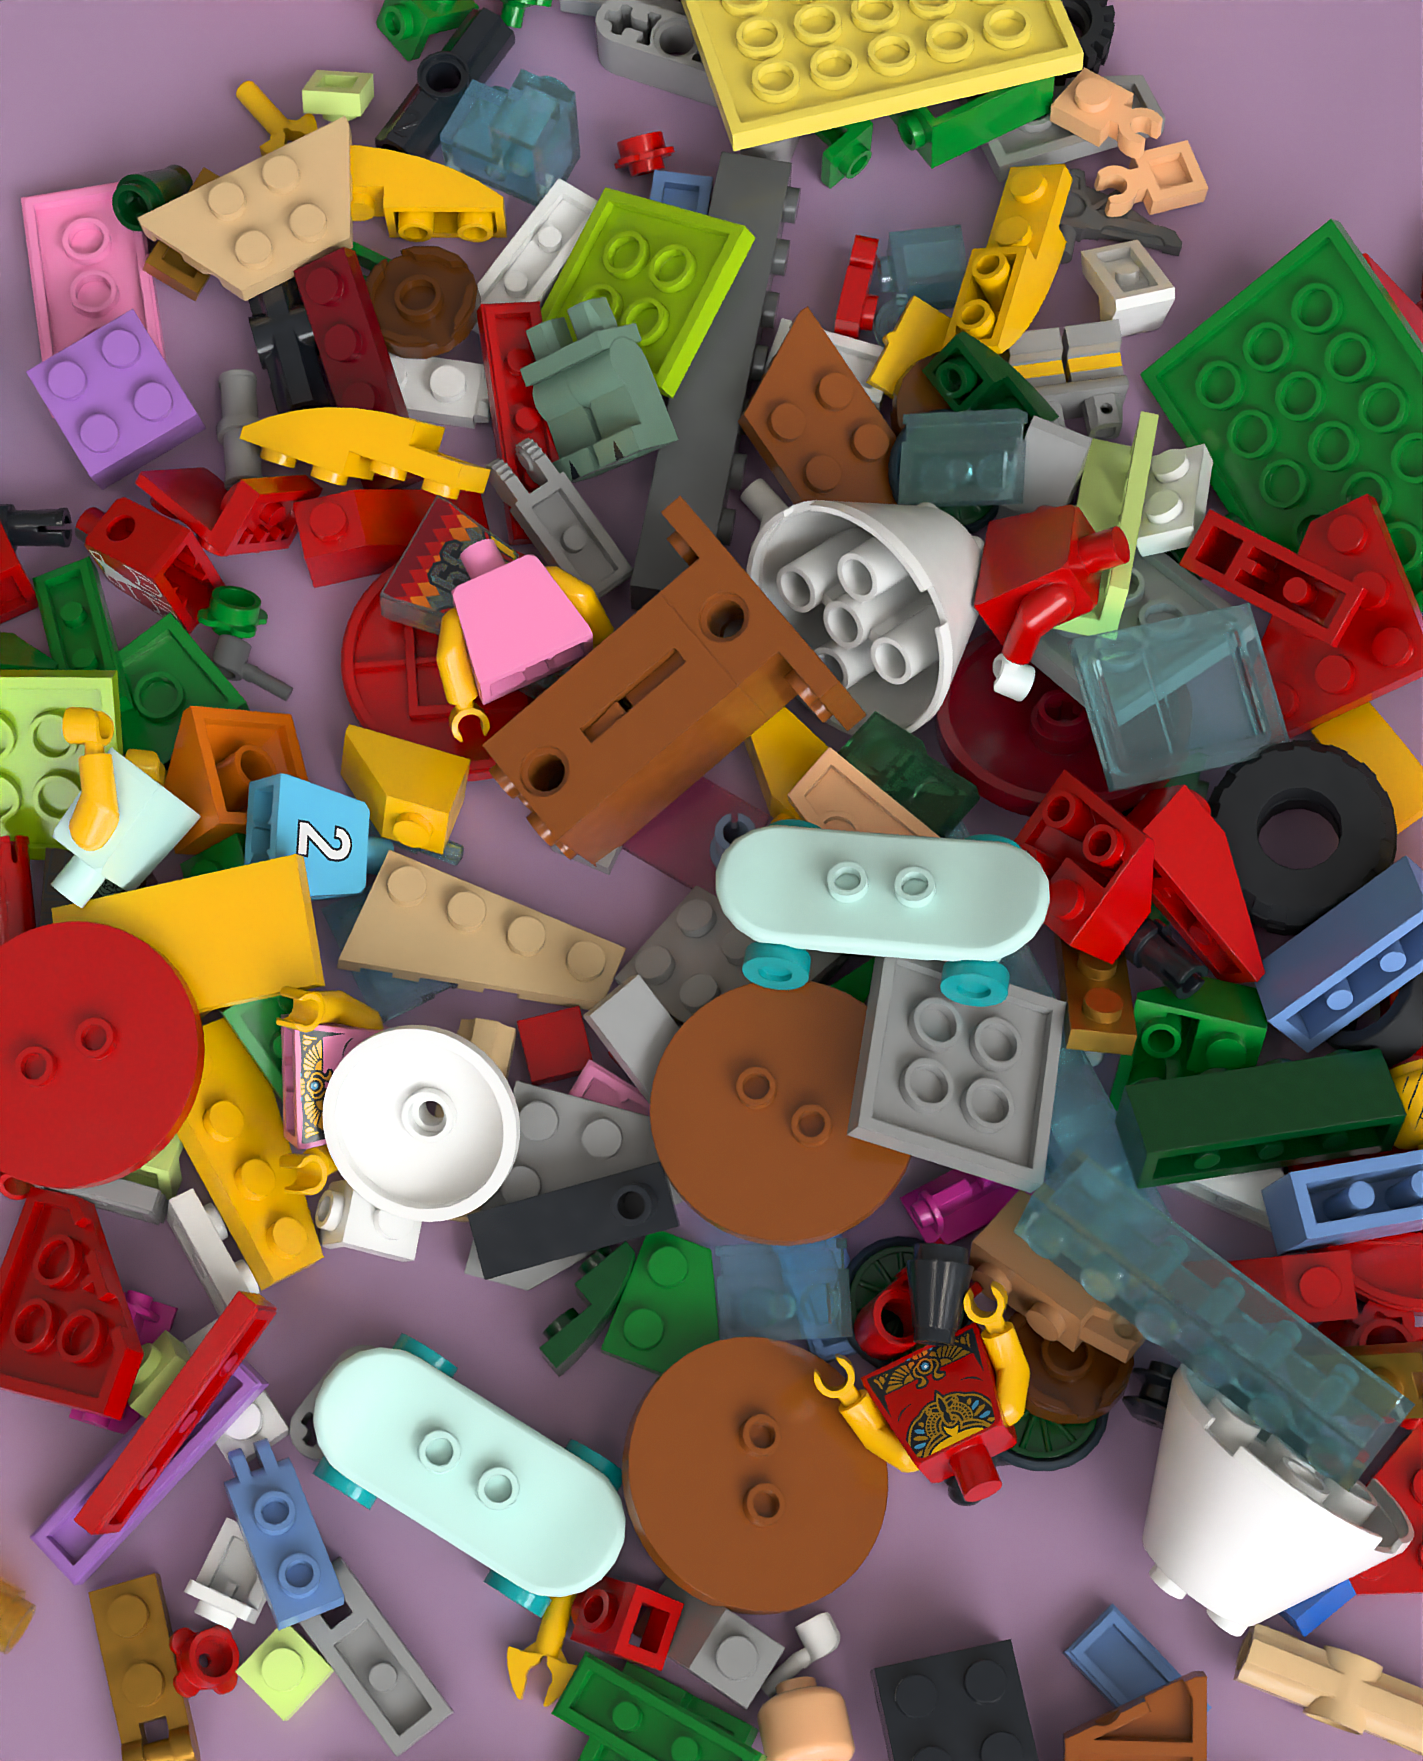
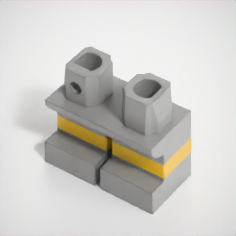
[1000,319,1129,440]

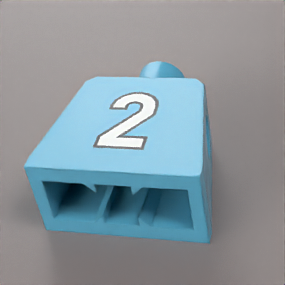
[244,773,394,901]

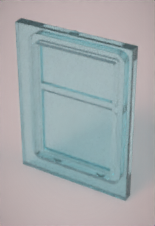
[1067,603,1290,792]

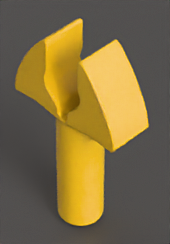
[236,81,318,156]
[507,1594,578,1707]

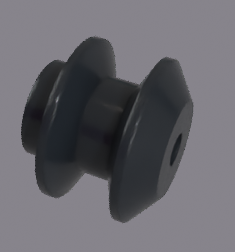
[1122,1360,1178,1429]

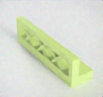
[1053,411,1159,641]

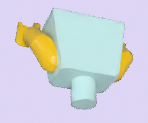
[51,707,201,908]

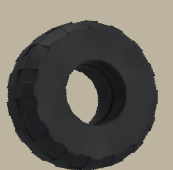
[1207,740,1397,936]

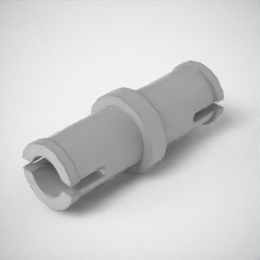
[216,369,263,491]

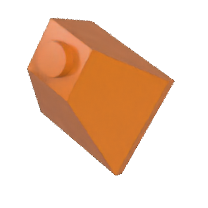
[164,706,309,855]

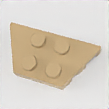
[138,116,353,301]

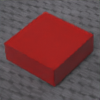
[517,1006,593,1086]

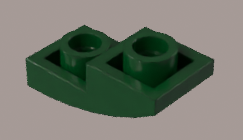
[922,331,1059,459]
[539,1241,636,1377]

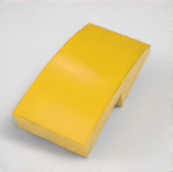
[1311,702,1423,835]

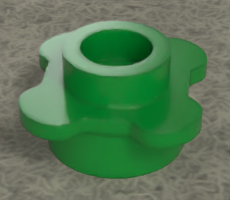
[197,586,268,639]

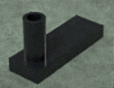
[467,1161,680,1280]

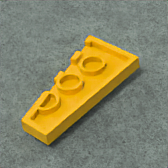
[177,1017,324,1290]

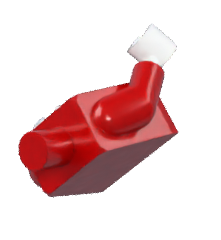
[974,504,1130,701]

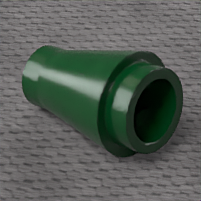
[112,165,193,232]

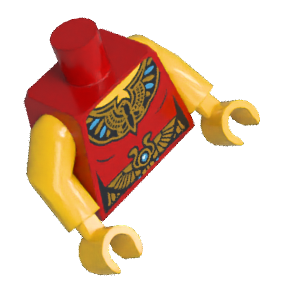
[814,1281,1030,1502]

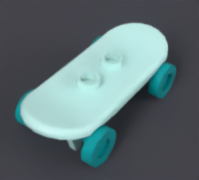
[716,819,1050,1007]
[312,1333,626,1618]

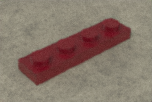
[293,247,424,489]

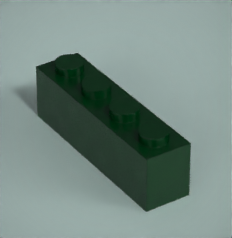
[1115,1048,1407,1189]

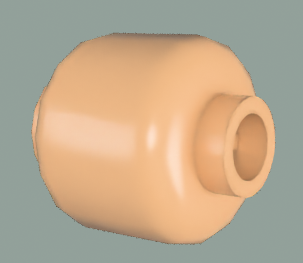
[757,1676,855,1761]

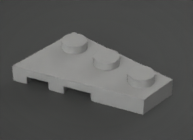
[958,75,1165,182]

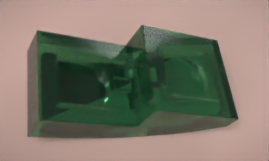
[837,711,980,838]

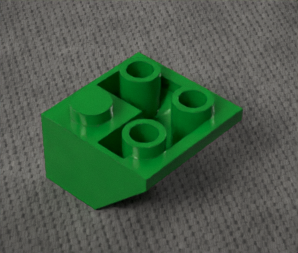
[1107,977,1267,1111]

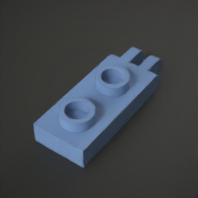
[224,1438,345,1630]

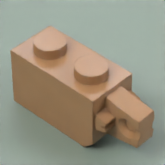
[968,1190,1152,1363]

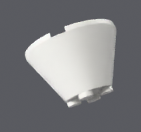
[746,500,985,739]
[1142,1360,1414,1637]

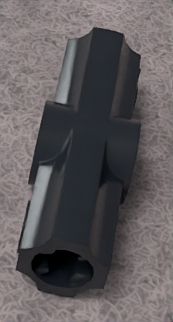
[375,7,515,160]
[248,277,331,415]

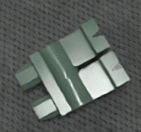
[520,297,679,483]

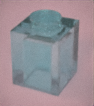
[877,224,967,315]

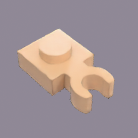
[1050,67,1163,159]
[1094,140,1209,217]

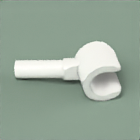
[761,1612,840,1698]

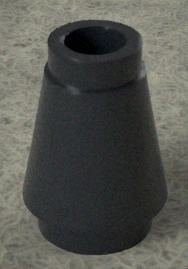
[906,1243,974,1346]

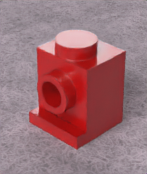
[570,1576,684,1671]

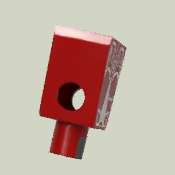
[75,497,226,634]

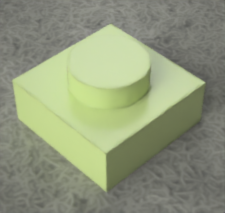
[302,70,374,122]
[128,1330,190,1418]
[236,1625,334,1721]

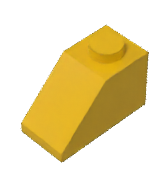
[340,724,471,855]

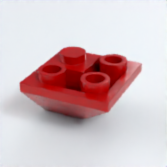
[1014,769,1155,965]

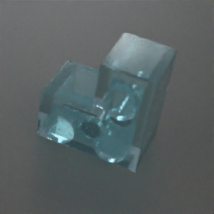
[440,69,581,207]

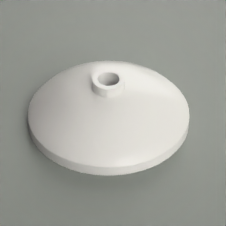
[322,1025,520,1222]

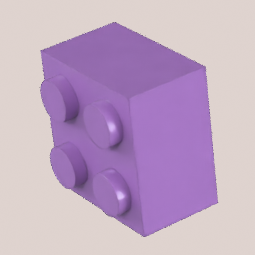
[26,309,206,490]

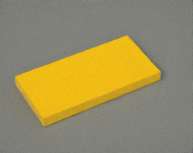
[51,854,325,1013]

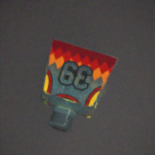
[380,495,519,635]

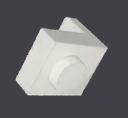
[315,1179,422,1262]
[184,1517,267,1630]

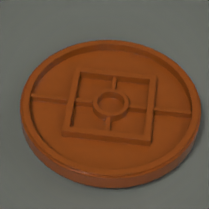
[650,981,912,1246]
[622,1337,888,1615]

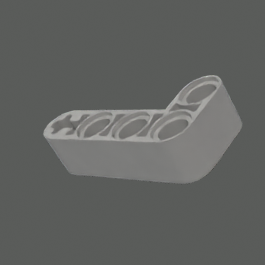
[595,0,801,163]

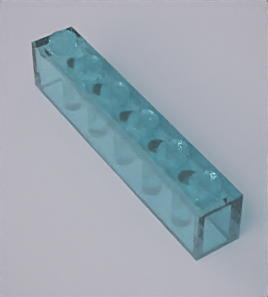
[1014,1148,1415,1492]

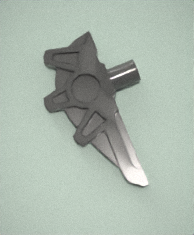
[1059,169,1182,264]

